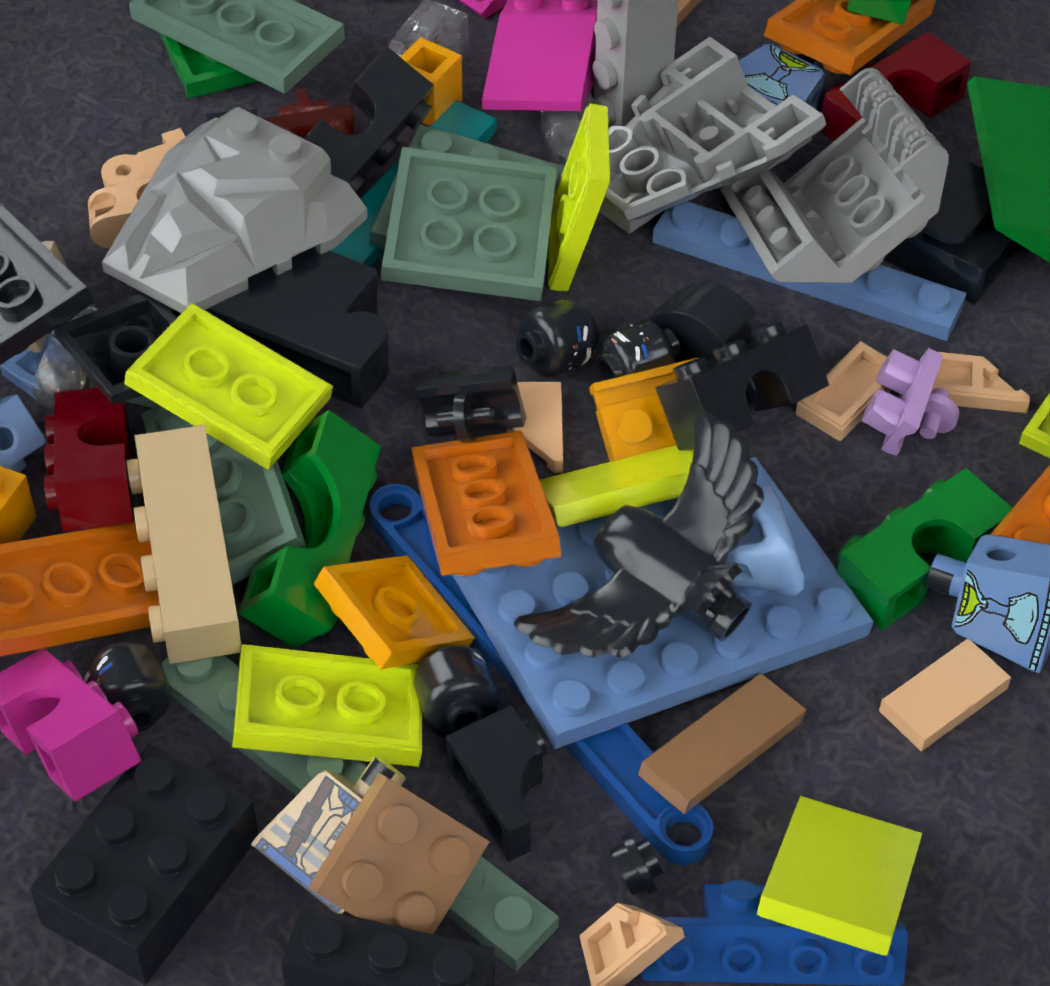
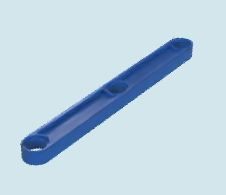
[370,484,713,865]

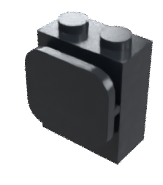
[883,152,1023,305]

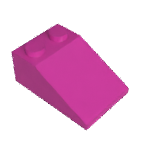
[482,0,598,111]

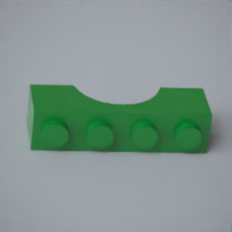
[238,410,381,648]

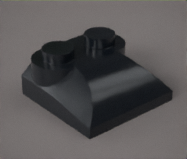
[54,293,177,404]

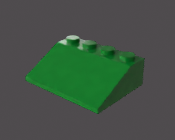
[967,76,1050,263]

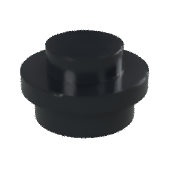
[610,832,664,896]

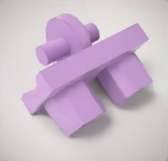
[861,348,960,456]

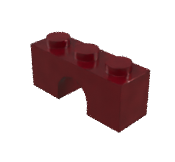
[820,32,971,142]
[44,387,134,532]

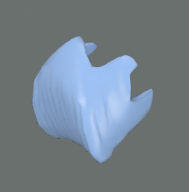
[725,485,804,596]

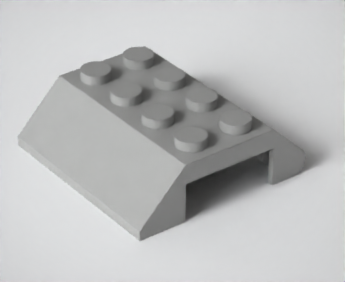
[720,68,949,283]

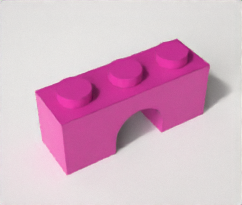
[0,648,141,802]

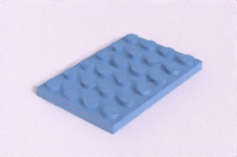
[452,457,874,749]

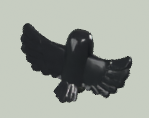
[514,411,764,658]

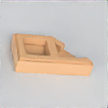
[931,352,1030,413]
[507,382,563,473]
[579,903,685,986]

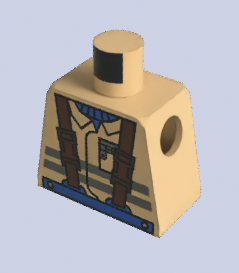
[251,756,406,917]

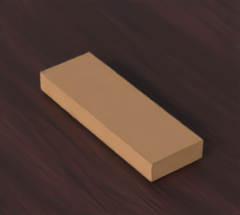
[638,673,806,814]

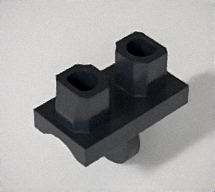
[415,365,527,442]

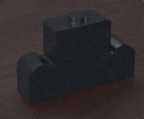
[171,246,389,409]

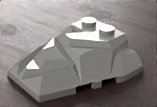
[603,37,827,221]
[102,107,367,313]

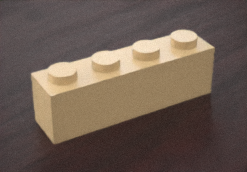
[126,425,241,664]

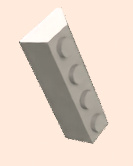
[591,0,679,128]

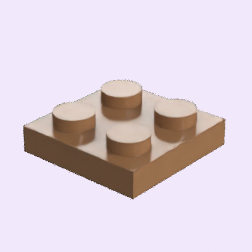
[308,773,490,935]

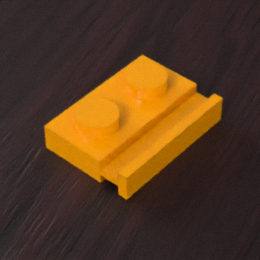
[589,358,697,462]

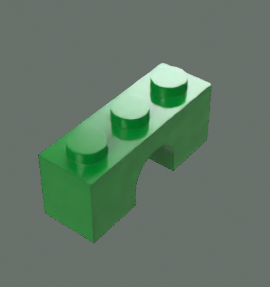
[836,468,1012,631]

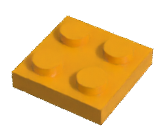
[313,555,475,670]

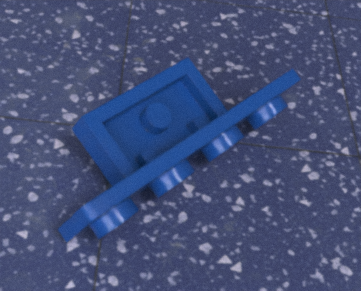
[641,880,908,986]

